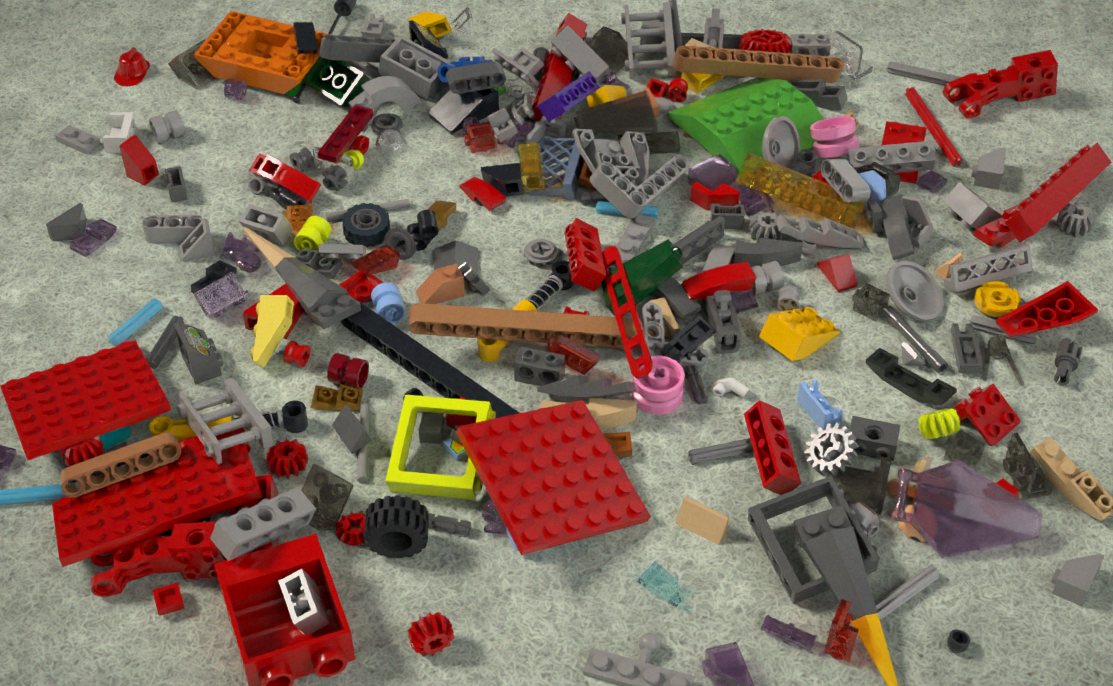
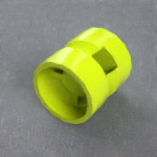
[294,216,332,251]

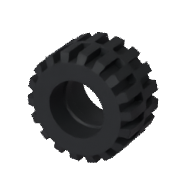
[364,495,429,558]

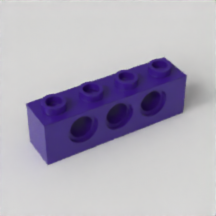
[538,71,600,123]

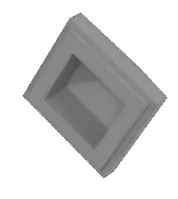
[901,342,926,366]

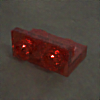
[546,334,599,375]
[824,599,859,662]

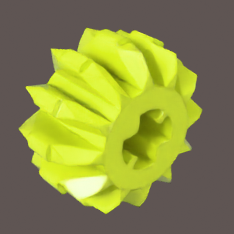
[918,408,960,439]

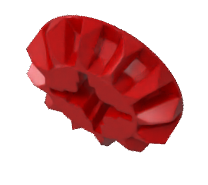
[336,510,365,546]

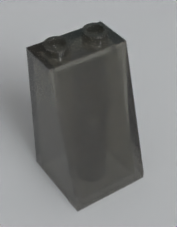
[574,91,660,133]

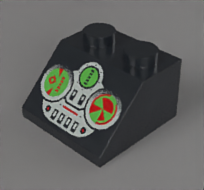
[409,20,448,59]

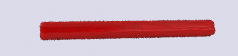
[905,87,962,167]

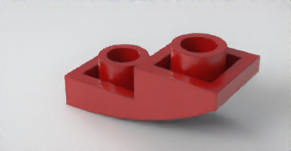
[459,177,506,212]

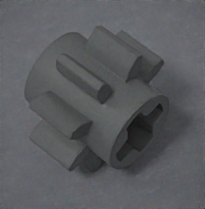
[322,165,348,191]

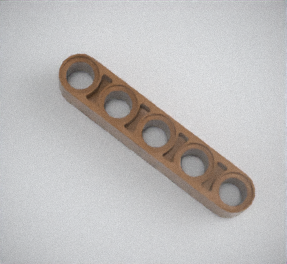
[60,432,181,498]

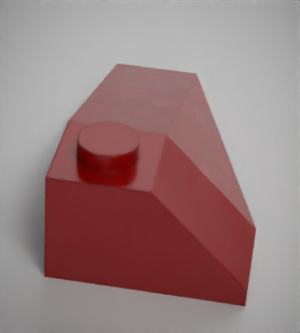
[995,281,1098,337]

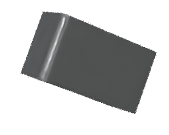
[165,166,188,202]
[710,204,745,229]
[419,412,446,444]

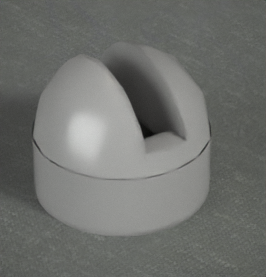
[248,176,267,194]

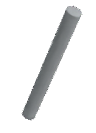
[326,199,410,222]
[357,404,370,483]

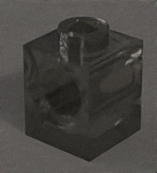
[852,283,890,322]
[944,430,986,473]

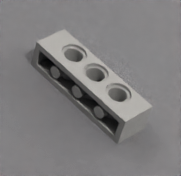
[848,141,936,174]
[210,487,316,561]

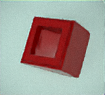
[646,78,669,98]

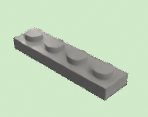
[608,214,655,271]

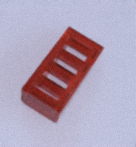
[352,245,400,276]

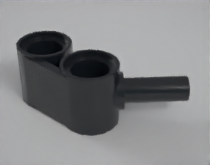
[397,209,439,251]

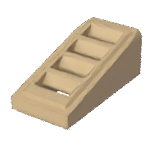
[648,298,679,340]

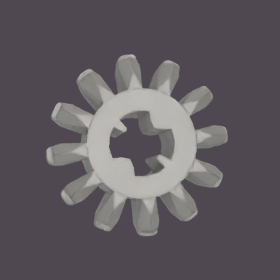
[1057,202,1095,237]
[749,211,784,243]

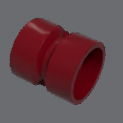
[327,353,369,389]

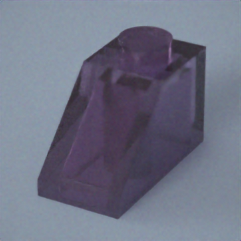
[702,641,754,686]

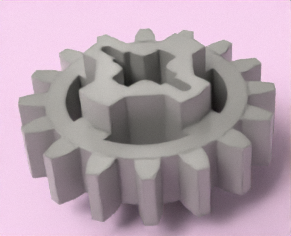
[805,423,859,475]

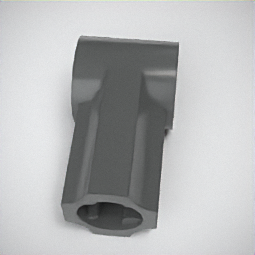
[783,149,816,188]

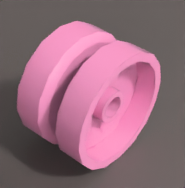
[810,116,859,158]
[632,355,685,415]

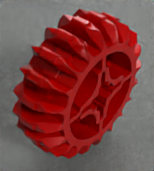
[740,29,792,53]

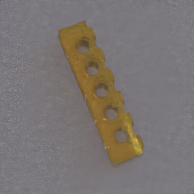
[736,153,865,229]

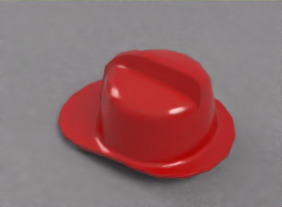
[114,47,150,86]

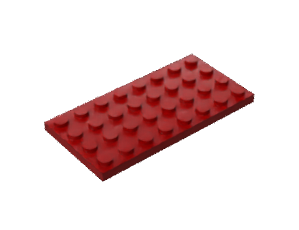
[52,443,263,567]

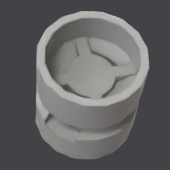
[149,110,185,143]
[748,261,784,296]

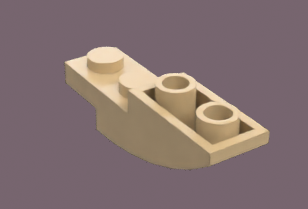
[540,397,637,430]
[1030,437,1113,521]

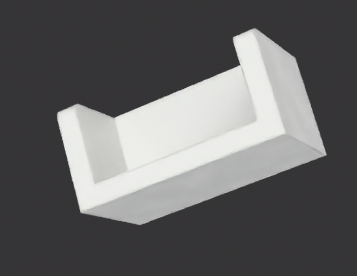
[103,112,137,153]

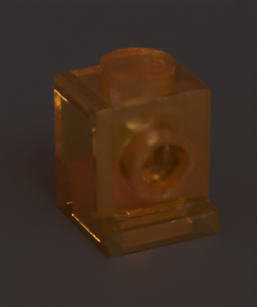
[282,201,314,232]

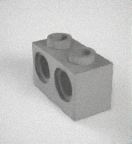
[790,33,831,56]

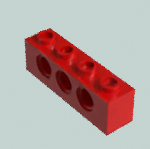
[564,218,606,292]
[744,400,801,495]

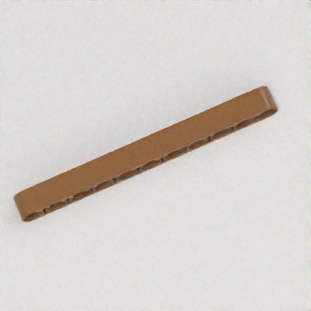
[409,303,657,349]

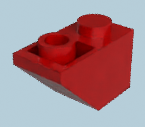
[119,135,159,186]

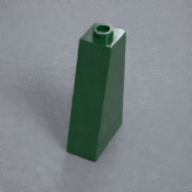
[601,239,683,316]

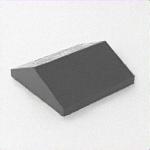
[434,240,478,280]

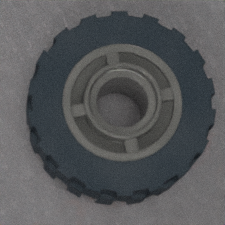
[342,203,390,248]

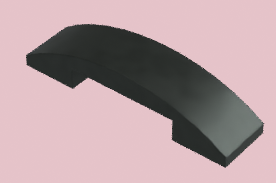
[865,348,957,405]

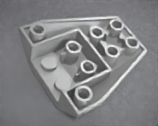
[573,129,649,204]

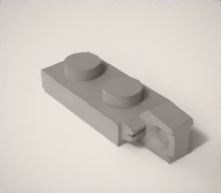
[703,8,724,48]

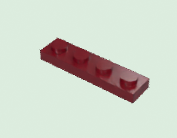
[317,105,374,164]

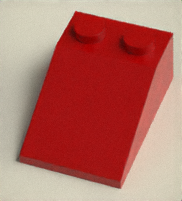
[879,121,927,184]

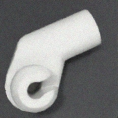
[713,377,749,398]

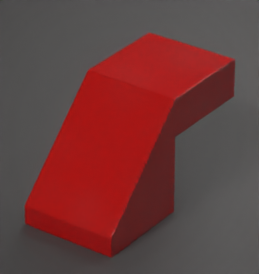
[690,182,740,210]

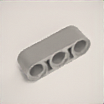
[821,159,870,202]
[142,215,204,244]

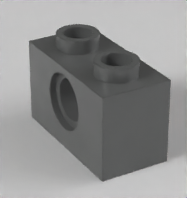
[850,416,901,461]

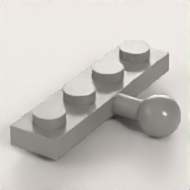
[583,633,695,686]

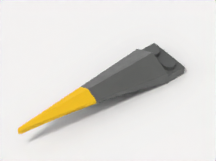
[793,505,898,686]

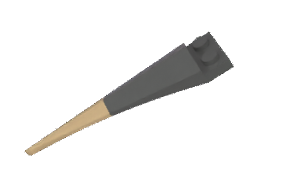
[244,227,361,330]

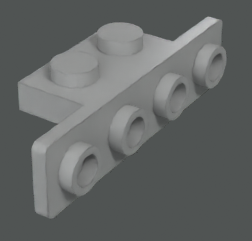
[491,48,544,87]

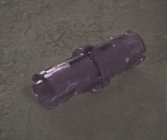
[761,615,817,652]

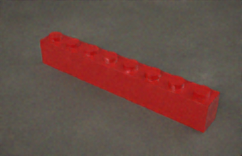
[529,12,587,122]
[1004,143,1112,243]

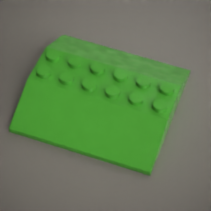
[667,78,823,180]

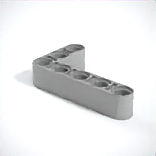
[590,155,690,218]

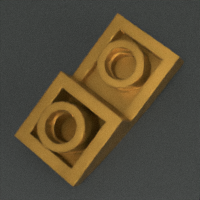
[428,200,457,230]
[310,384,363,411]

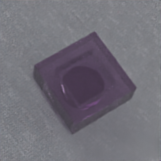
[917,170,947,194]

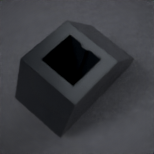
[481,163,525,197]

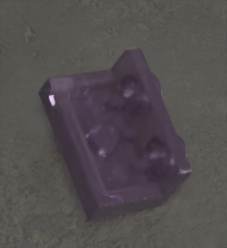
[193,272,250,317]

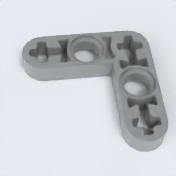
[639,302,709,369]

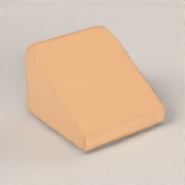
[934,253,962,279]

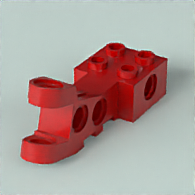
[942,50,1058,119]
[91,522,227,597]

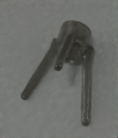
[982,335,1024,386]

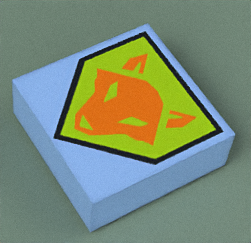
[443,437,468,461]

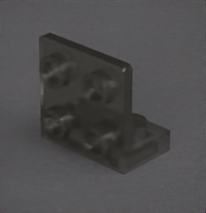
[1003,432,1053,500]
[836,457,892,515]
[301,464,353,531]

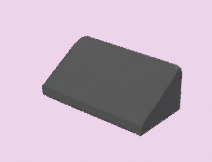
[332,404,372,454]

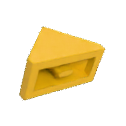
[586,85,627,116]

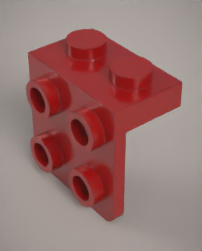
[954,383,1020,446]

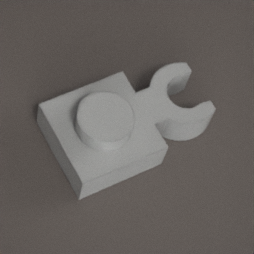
[362,14,385,38]

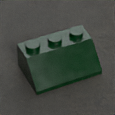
[302,56,370,107]

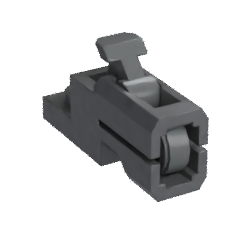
[701,290,741,354]

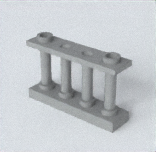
[621,2,676,79]
[177,378,273,465]

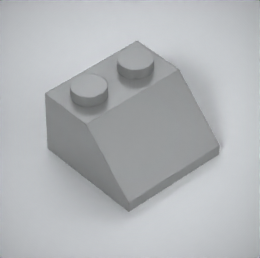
[943,182,1002,229]

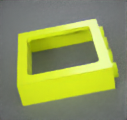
[385,395,496,500]

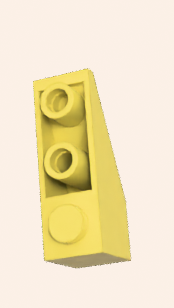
[251,295,294,367]

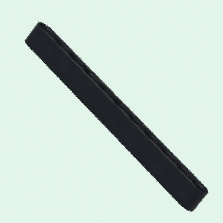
[341,302,520,418]

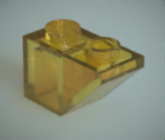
[518,142,546,193]

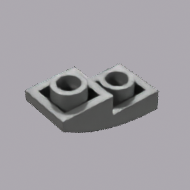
[295,249,343,279]

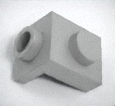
[488,108,518,142]

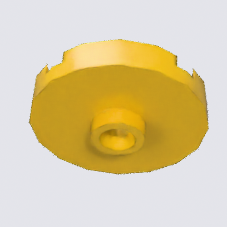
[974,281,1020,318]

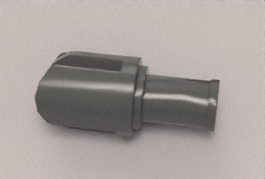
[1054,338,1083,385]

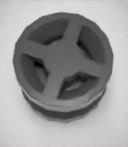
[290,147,315,172]

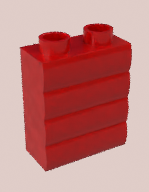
[214,534,355,686]

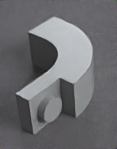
[349,76,421,113]

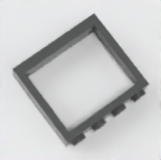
[748,476,880,604]

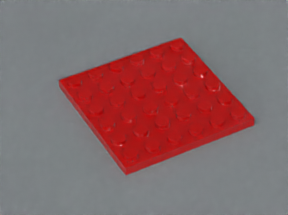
[0,340,171,461]
[456,400,651,555]

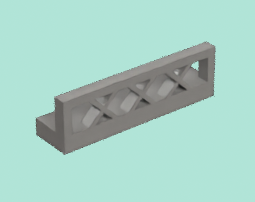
[943,244,1033,292]

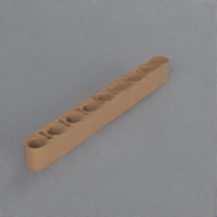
[672,46,844,83]

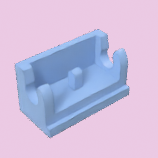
[797,379,843,430]

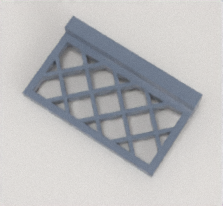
[525,138,584,200]

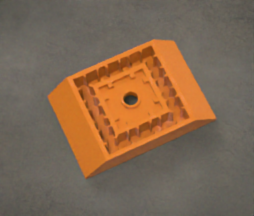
[194,11,331,94]

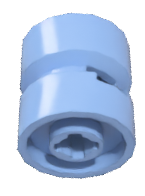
[371,282,406,324]

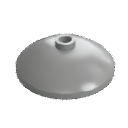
[762,116,800,178]
[886,261,943,322]

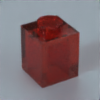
[464,122,495,153]

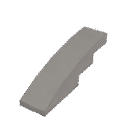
[776,214,864,248]

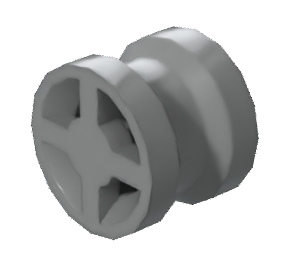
[777,286,801,311]

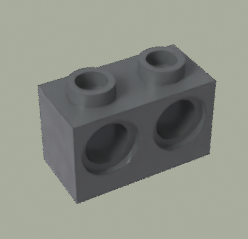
[514,346,565,386]

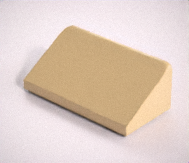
[676,497,729,544]

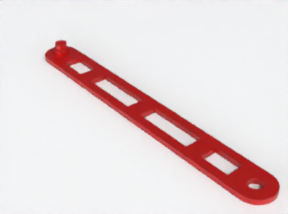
[602,246,653,379]

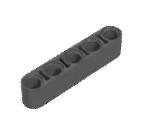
[318,34,396,63]

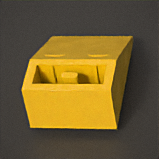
[759,307,841,361]

